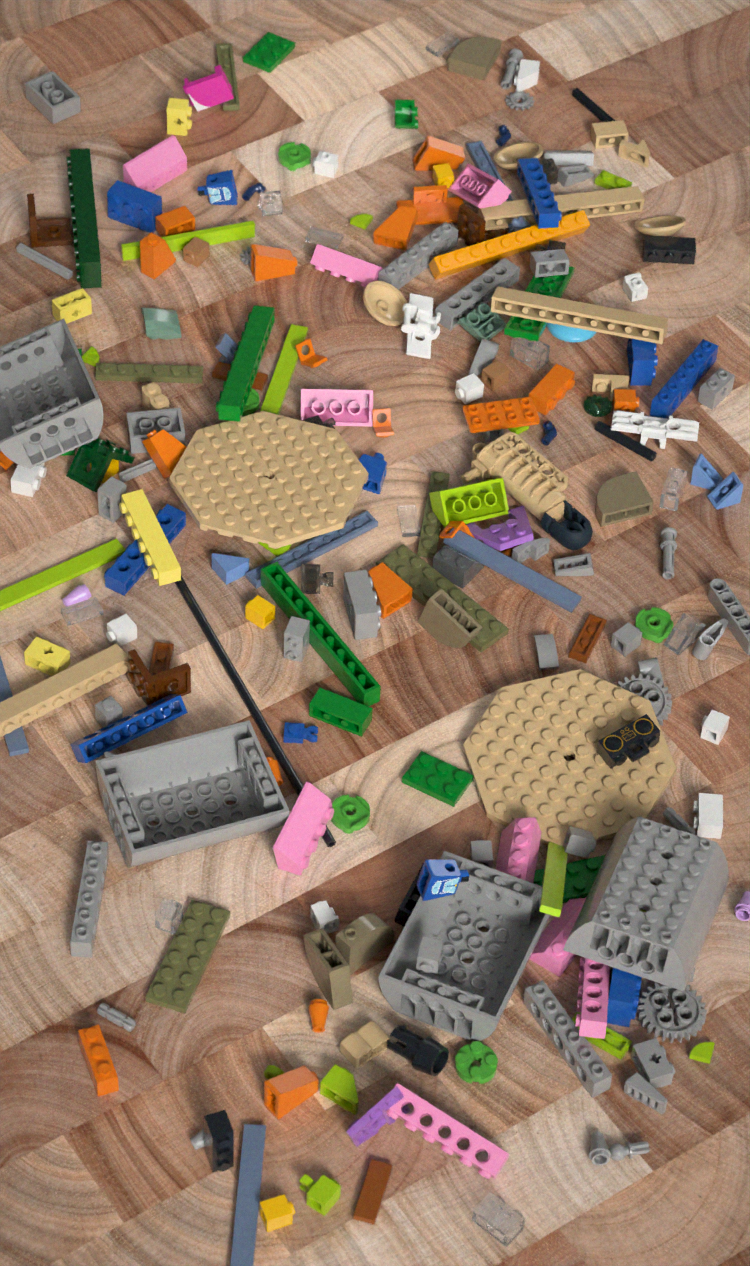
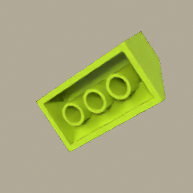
[429,478,509,528]

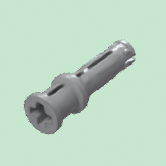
[501,48,523,90]
[660,527,677,579]

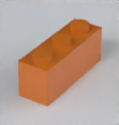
[529,363,575,415]
[78,1024,119,1097]

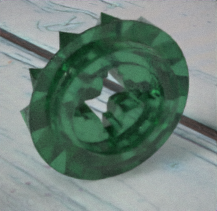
[583,394,612,417]

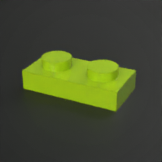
[595,170,632,190]

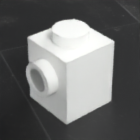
[313,151,339,178]
[455,373,484,404]
[106,614,137,647]
[700,710,730,745]

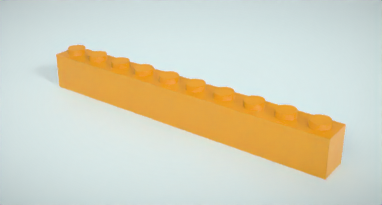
[428,210,590,280]

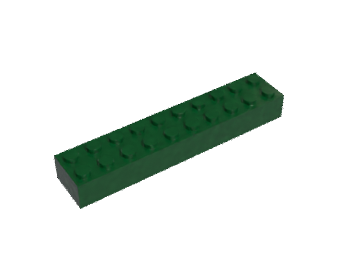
[67,148,102,289]

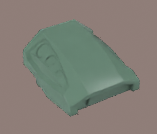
[457,303,507,343]
[142,307,181,340]

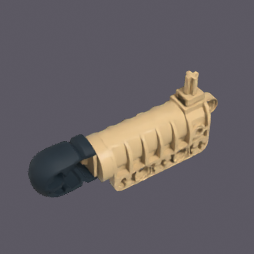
[461,432,593,550]

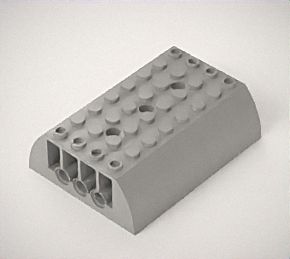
[0,318,103,469]
[96,720,289,868]
[563,817,729,991]
[379,851,551,1042]

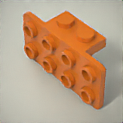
[396,185,464,225]
[463,397,540,433]

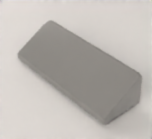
[543,150,594,166]

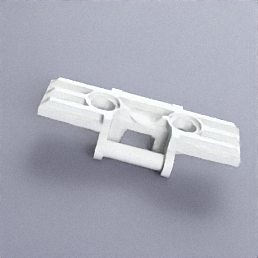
[401,293,441,359]
[611,410,699,449]

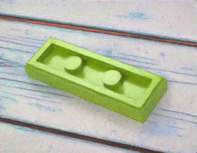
[572,1012,633,1060]

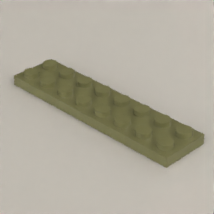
[376,544,509,653]

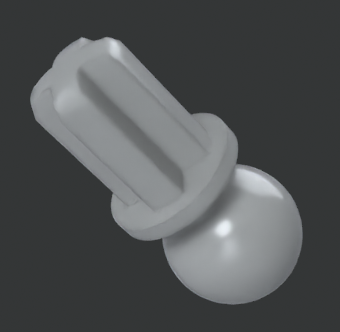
[609,1141,649,1161]

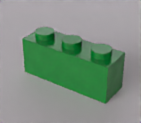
[309,688,373,737]

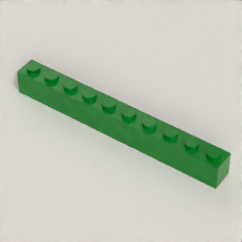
[216,305,275,422]
[261,562,381,706]

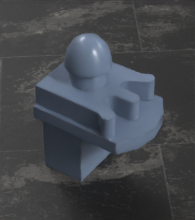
[508,216,532,233]

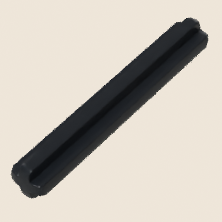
[572,88,616,122]
[594,421,657,462]

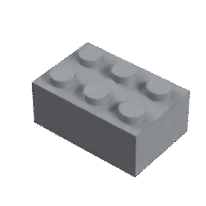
[25,71,81,124]
[126,408,185,454]
[343,570,381,640]

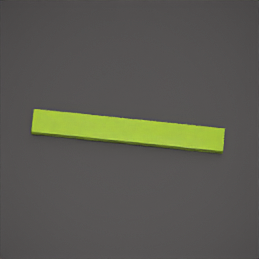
[121,221,255,261]
[260,324,308,415]
[0,539,126,611]
[539,842,568,917]

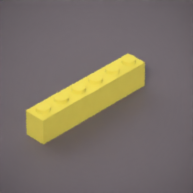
[119,489,181,586]

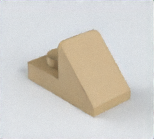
[618,139,650,168]
[592,374,629,402]

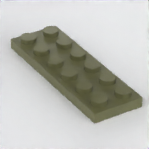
[146,900,231,1014]

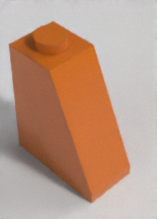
[413,136,465,171]
[374,205,417,251]
[140,232,176,279]
[251,244,297,282]
[142,429,187,479]
[368,562,413,619]
[264,1065,319,1120]

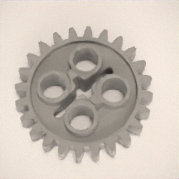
[618,674,672,726]
[637,983,707,1043]

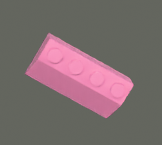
[123,135,187,192]
[448,163,511,208]
[310,244,384,287]
[301,389,373,426]
[273,782,334,876]
[495,817,541,883]
[530,898,586,977]

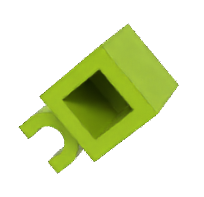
[299,1174,341,1216]

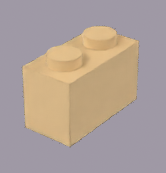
[590,120,628,149]

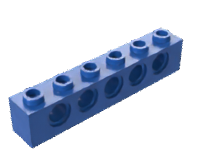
[517,158,562,229]
[650,339,719,419]
[104,504,186,596]
[70,694,188,763]

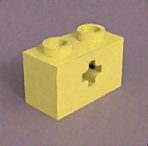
[167,98,192,136]
[52,288,92,324]
[24,636,71,676]

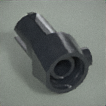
[387,1025,449,1076]

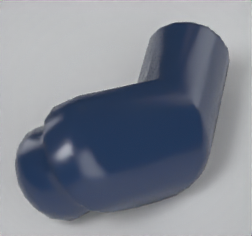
[496,125,511,147]
[242,183,266,201]
[541,420,557,446]

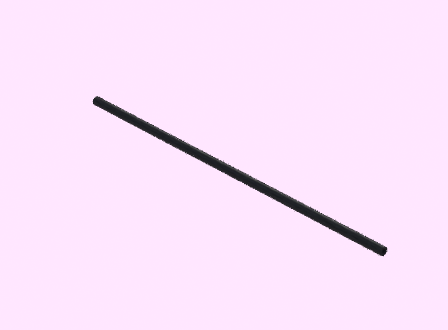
[174,576,336,847]

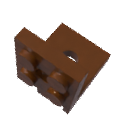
[27,193,72,248]
[457,203,509,246]
[126,649,191,706]

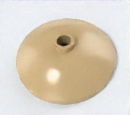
[494,142,543,170]
[635,215,686,237]
[363,281,407,326]

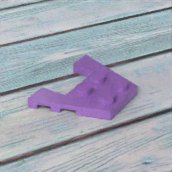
[466,506,534,551]
[346,1086,410,1147]

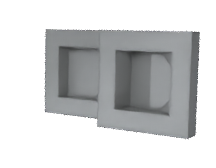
[512,538,550,563]
[534,634,559,670]

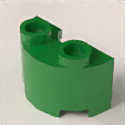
[395,100,418,129]

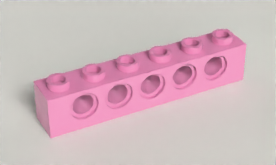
[575,957,610,1039]
[386,1083,509,1179]

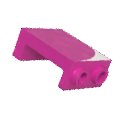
[183,65,234,112]

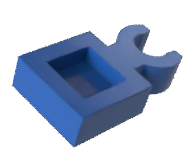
[283,722,318,744]

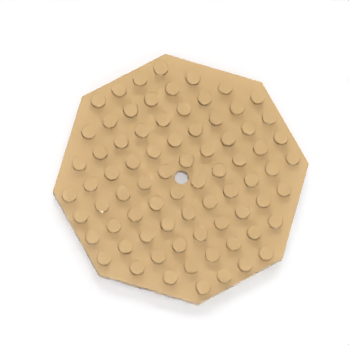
[169,411,369,549]
[463,669,676,846]

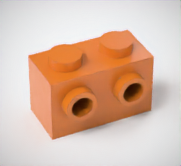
[155,206,195,237]

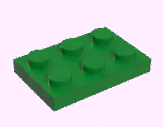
[243,32,295,73]
[402,751,473,807]

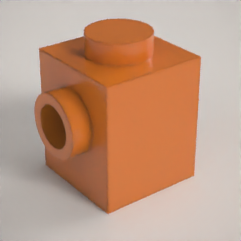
[612,389,639,413]

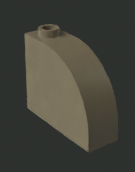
[447,37,502,81]
[595,472,654,527]
[418,589,483,648]
[335,913,394,975]
[304,928,353,1010]

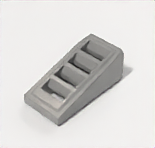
[556,165,594,187]
[554,553,594,576]
[624,1073,668,1114]

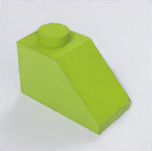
[320,1064,359,1115]

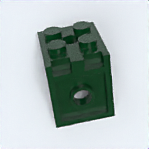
[66,437,135,492]

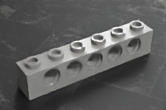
[378,222,458,290]
[435,258,520,331]
[70,841,109,958]
[523,980,612,1098]

